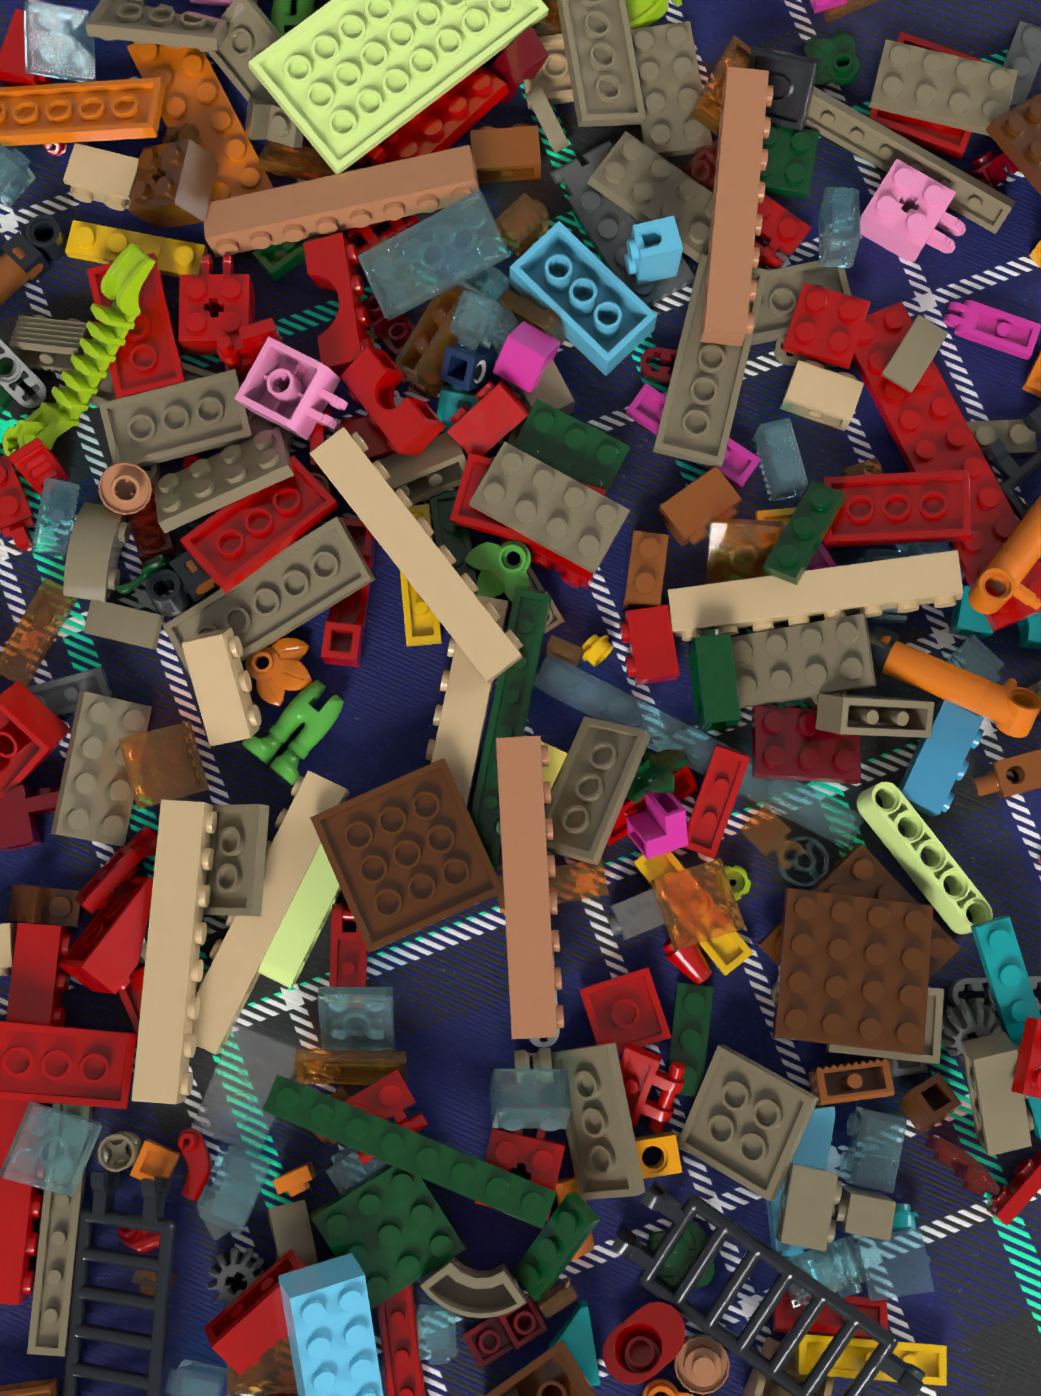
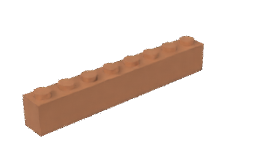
[700,66,774,346]
[204,145,481,258]
[496,736,564,1039]

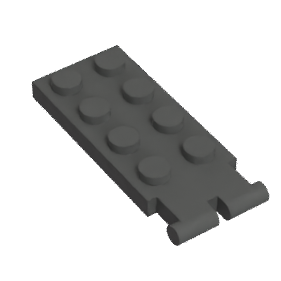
[550,140,695,307]

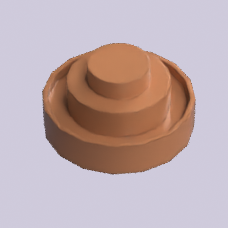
[98,462,152,515]
[674,1334,730,1395]

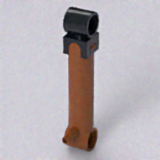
[0,215,68,306]
[145,473,333,617]

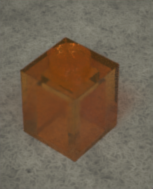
[495,193,549,257]

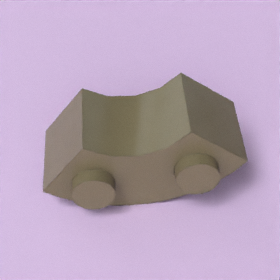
[63,502,131,602]
[420,1257,526,1318]

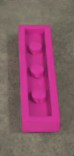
[626,383,761,490]

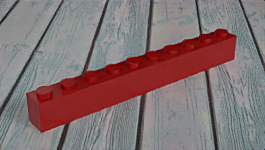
[0,923,74,1305]

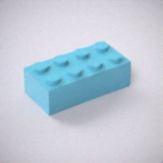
[510,221,657,376]
[278,1253,383,1396]

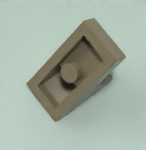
[244,97,304,148]

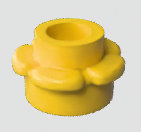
[581,634,614,667]

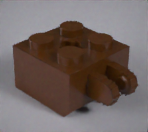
[128,123,218,229]

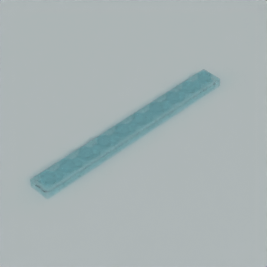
[534,653,864,849]

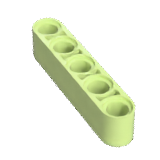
[857,782,993,934]
[258,843,341,989]

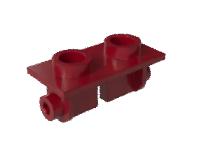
[964,148,1019,188]

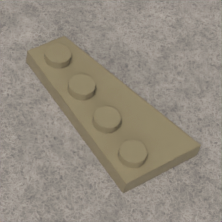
[85,0,228,52]

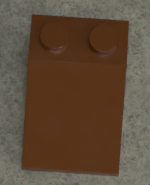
[485,1340,597,1396]

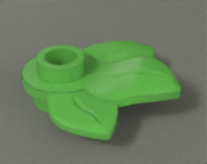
[465,540,531,602]

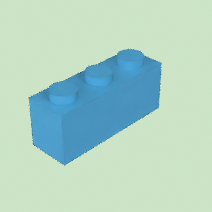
[898,700,984,817]

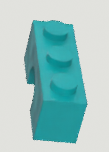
[949,584,1041,651]

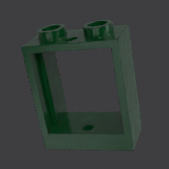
[688,629,741,733]

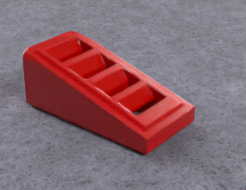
[8,438,69,496]

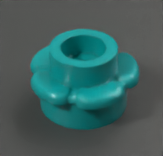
[892,1204,919,1230]

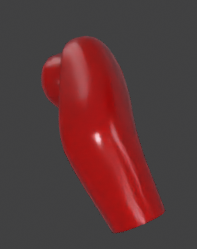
[177,1128,213,1201]

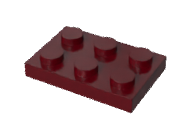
[752,705,861,784]

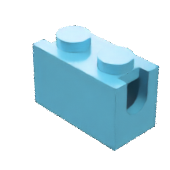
[624,215,683,285]

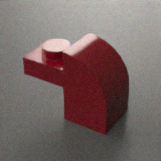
[0,785,59,851]

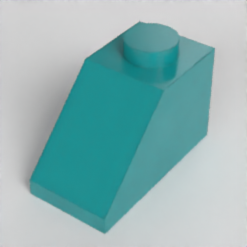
[549,1300,601,1386]

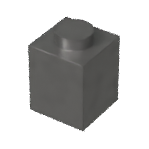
[607,889,666,940]

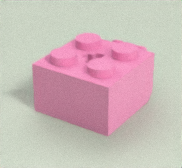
[855,159,966,262]
[234,336,348,440]

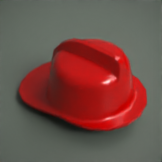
[603,1302,686,1384]

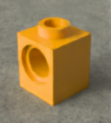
[635,1131,682,1179]

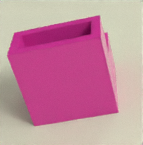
[492,321,561,393]
[626,791,688,859]

